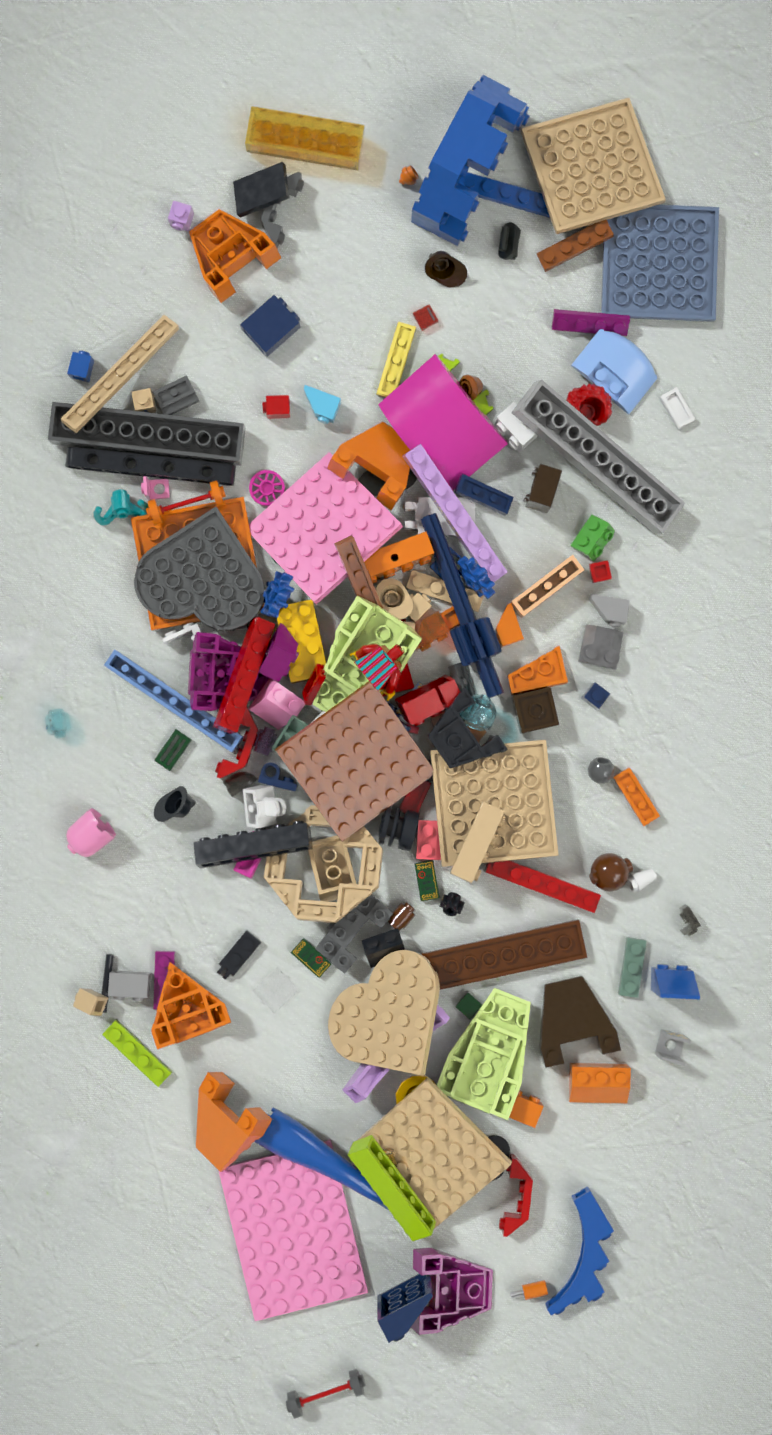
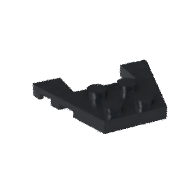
[427,687,508,768]

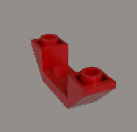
[215,706,259,778]
[499,1154,533,1237]

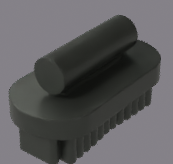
[498,222,521,260]

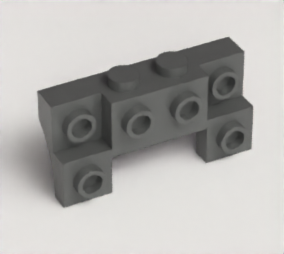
[315,894,393,974]

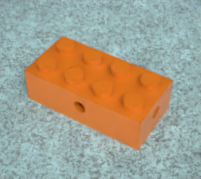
[364,532,434,584]

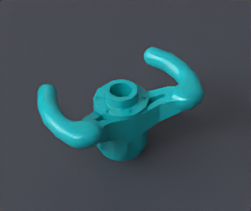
[93,489,149,526]

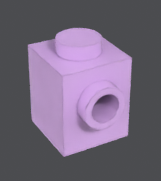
[168,201,194,232]

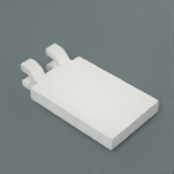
[404,497,475,537]

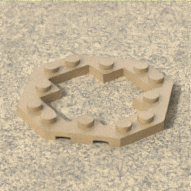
[264,805,383,923]

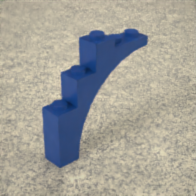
[545,1186,614,1316]

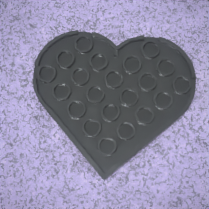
[134,507,265,630]

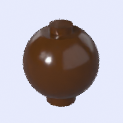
[589,853,633,892]

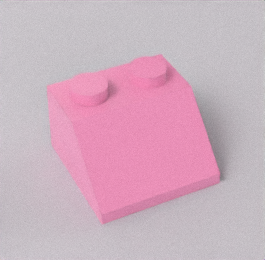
[248,678,305,730]

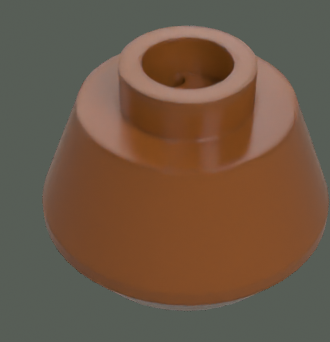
[459,375,483,400]

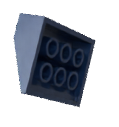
[377,1274,433,1343]

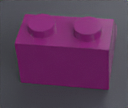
[258,623,299,682]

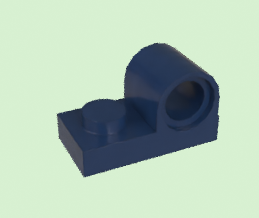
[258,762,298,792]

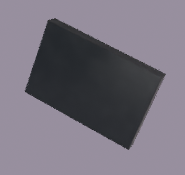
[233,162,290,218]

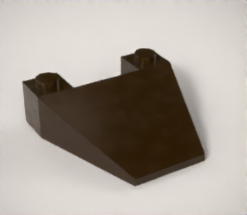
[539,976,621,1068]

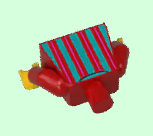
[350,644,404,701]

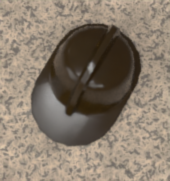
[425,251,467,288]

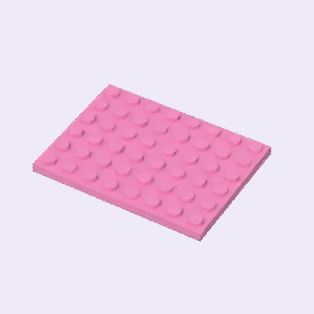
[218,1140,368,1321]

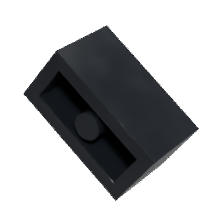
[361,928,405,968]

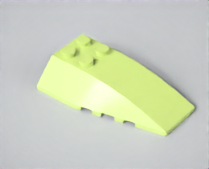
[313,596,422,712]
[437,988,531,1120]

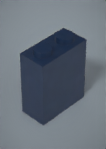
[240,295,301,357]

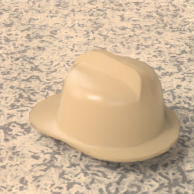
[376,578,414,620]

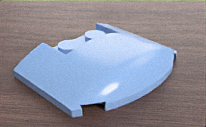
[571,329,657,414]

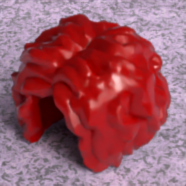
[566,384,612,426]

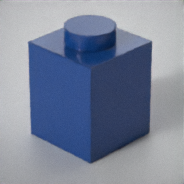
[67,351,94,383]

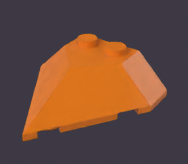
[151,962,231,1050]

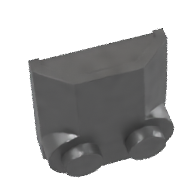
[578,624,623,670]

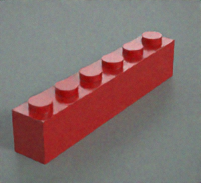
[213,617,275,734]
[484,861,601,913]

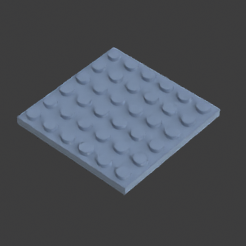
[601,205,719,322]

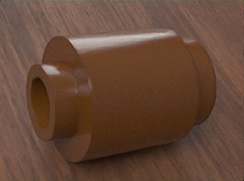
[388,902,415,931]

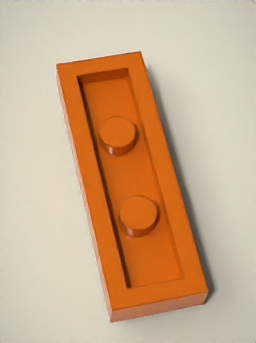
[613,767,660,826]

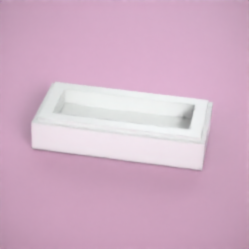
[659,387,696,430]

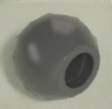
[588,757,615,784]

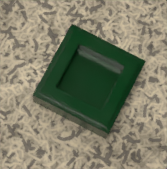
[455,992,482,1019]

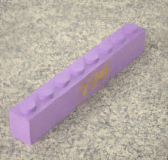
[402,444,507,582]

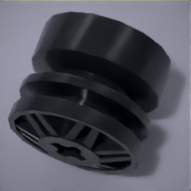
[378,806,420,851]

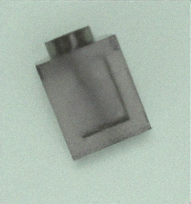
[679,904,701,936]

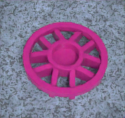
[249,470,285,506]

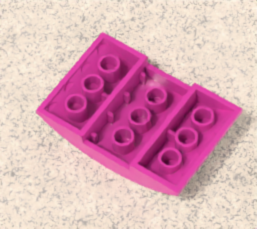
[378,354,509,491]

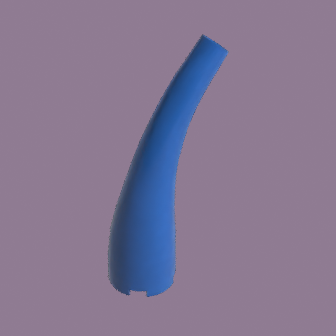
[254,1107,389,1210]

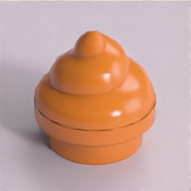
[399,165,419,185]

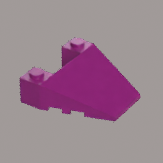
[411,1248,493,1335]

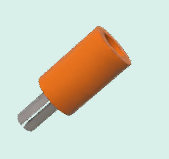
[510,1280,548,1300]

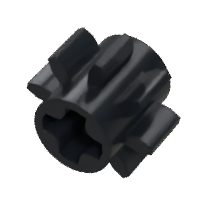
[439,892,465,916]

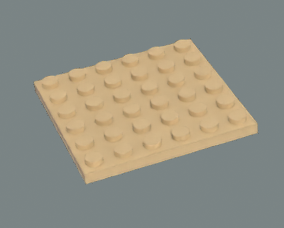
[521,98,666,234]
[430,740,559,867]
[349,1078,512,1229]

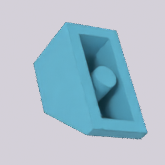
[304,385,341,424]

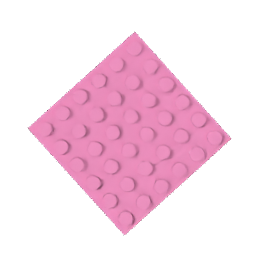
[249,452,403,605]

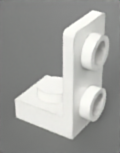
[162,622,203,644]

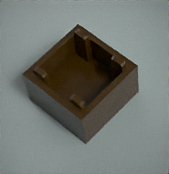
[523,464,562,513]
[511,687,559,734]

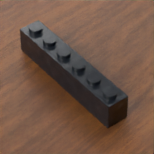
[193,821,313,869]

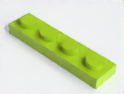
[102,1019,172,1087]

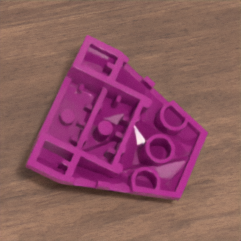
[188,632,269,711]

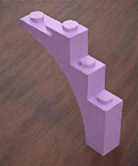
[342,1005,450,1103]

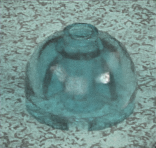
[459,694,497,731]

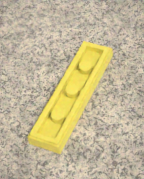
[376,321,416,398]

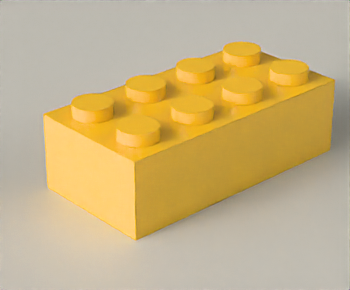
[277,600,326,684]

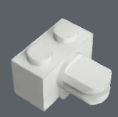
[243,785,286,828]

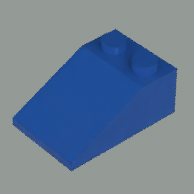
[650,964,700,1000]

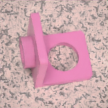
[141,476,170,500]

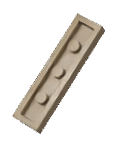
[406,570,484,612]

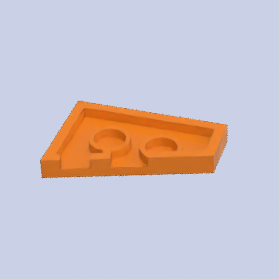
[507,646,568,695]

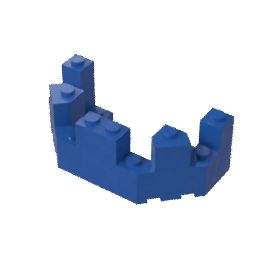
[411,75,530,246]

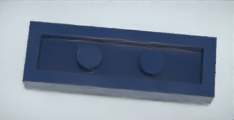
[454,474,514,516]

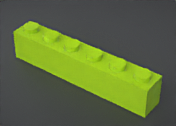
[348,1135,436,1241]

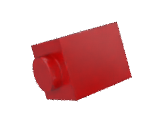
[262,395,290,419]

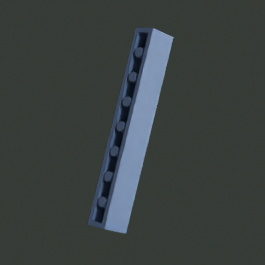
[104,649,244,753]

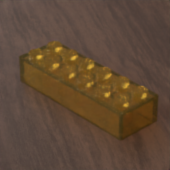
[245,106,365,171]

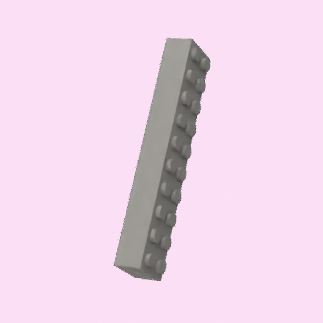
[511,380,685,534]

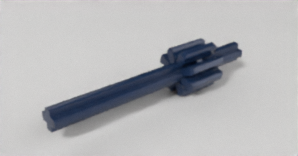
[420,513,504,699]

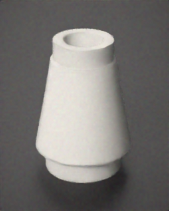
[627,869,657,892]

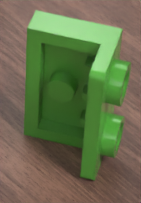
[570,514,615,562]

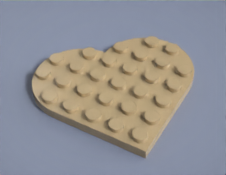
[328,950,440,1076]

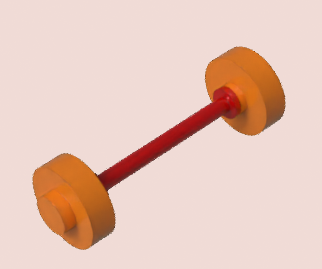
[146,480,226,525]

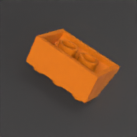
[569,1063,631,1103]

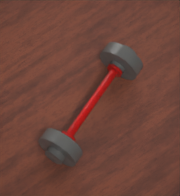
[286,1369,366,1419]

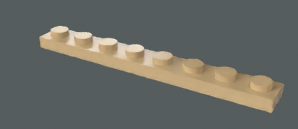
[61,315,179,433]

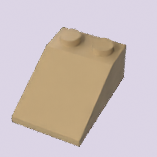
[308,835,356,902]

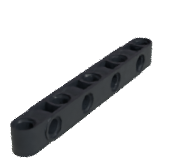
[65,447,236,486]

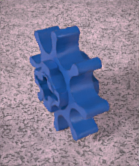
[457,556,496,599]
[261,571,294,618]

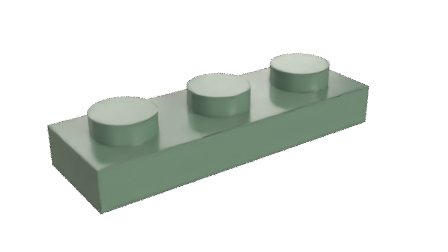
[618,937,647,998]

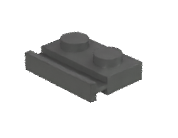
[153,375,200,415]

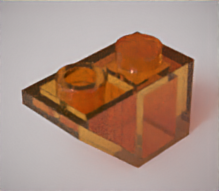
[416,611,450,652]

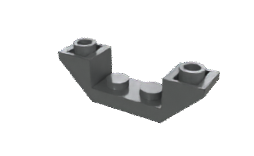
[261,172,304,249]

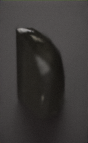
[223,772,258,797]

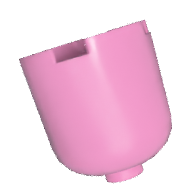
[66,808,116,857]

